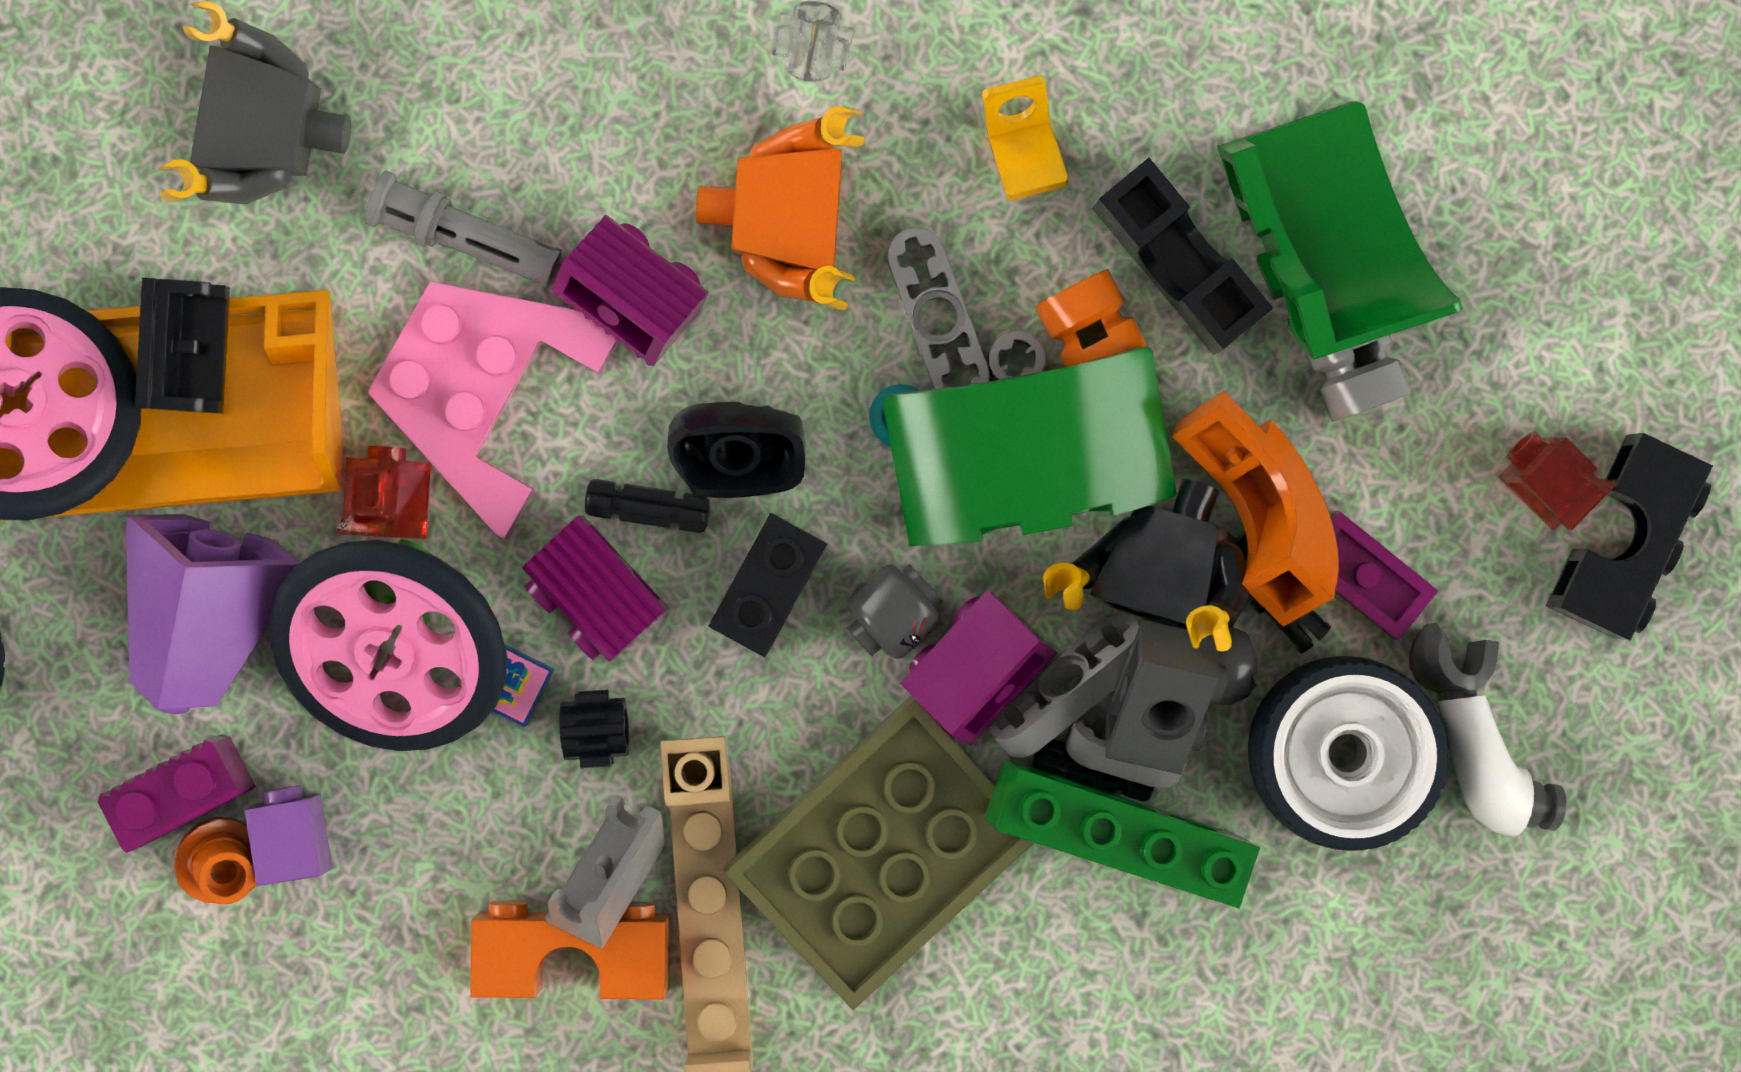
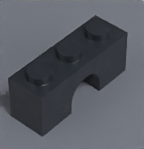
[1092,158,1273,355]
[1546,433,1713,641]

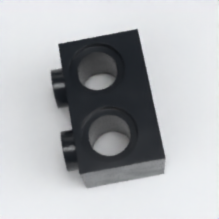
[708,513,828,658]

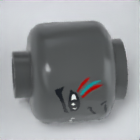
[847,564,943,659]

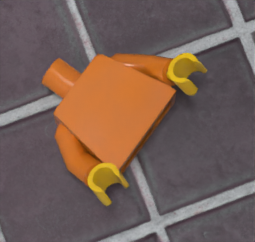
[696,106,865,311]

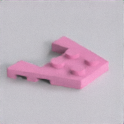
[368,282,618,539]

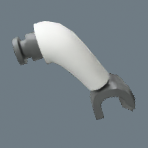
[1409,623,1566,837]

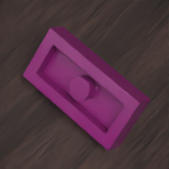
[1330,511,1438,641]

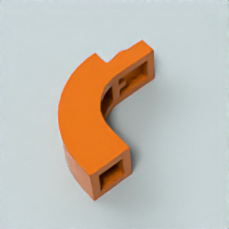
[1172,391,1339,627]

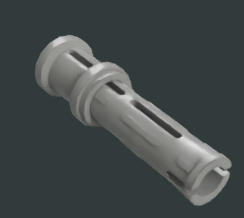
[364,170,562,288]

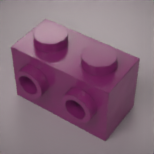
[900,589,1058,746]

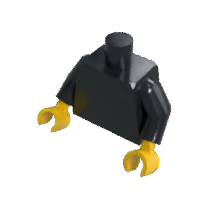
[1043,479,1252,652]

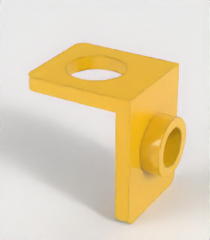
[982,75,1068,201]

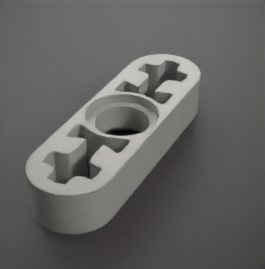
[888,227,989,389]
[988,613,1140,758]

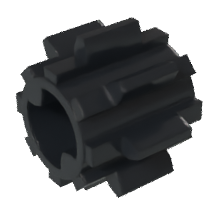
[559,690,629,769]

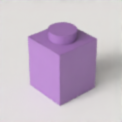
[244,785,333,886]

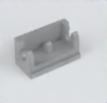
[545,796,665,949]

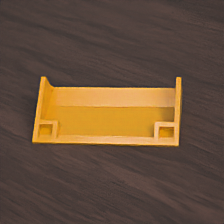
[0,290,343,521]

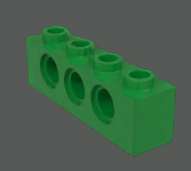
[984,758,1260,909]

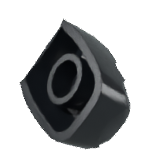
[667,402,806,498]

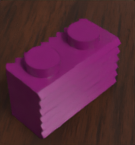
[552,215,709,366]
[522,515,670,662]
[98,734,256,853]

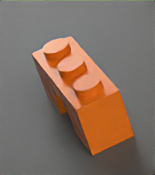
[470,900,670,1000]

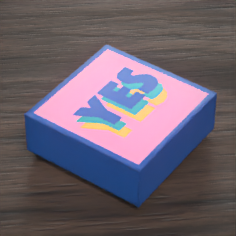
[492,644,555,727]

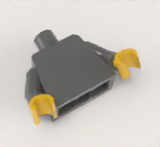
[159,1,351,204]

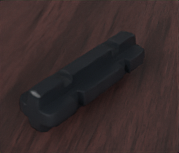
[585,479,710,533]
[1032,739,1154,802]

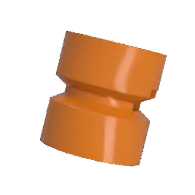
[1035,269,1148,366]

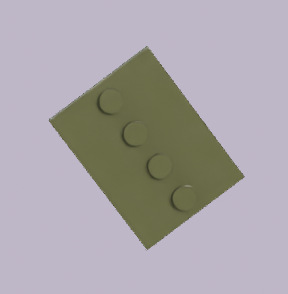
[723,695,1034,1010]

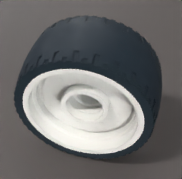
[1248,656,1449,851]

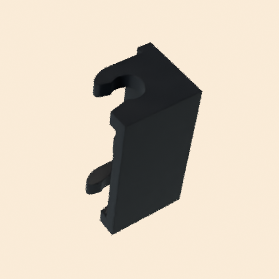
[135,277,230,414]

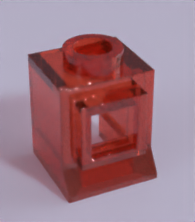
[1498,431,1617,530]
[336,446,431,539]

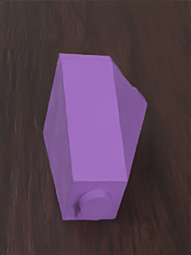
[126,514,301,714]

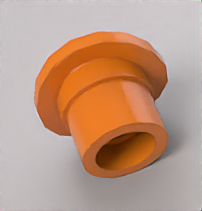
[173,817,256,905]

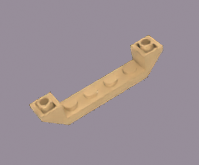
[660,736,753,1072]

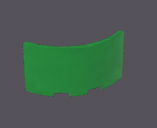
[1217,101,1462,360]
[883,346,1177,546]

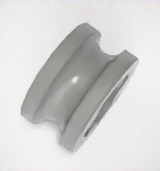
[988,330,1046,380]

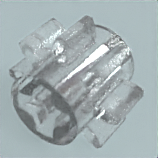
[772,1,854,82]

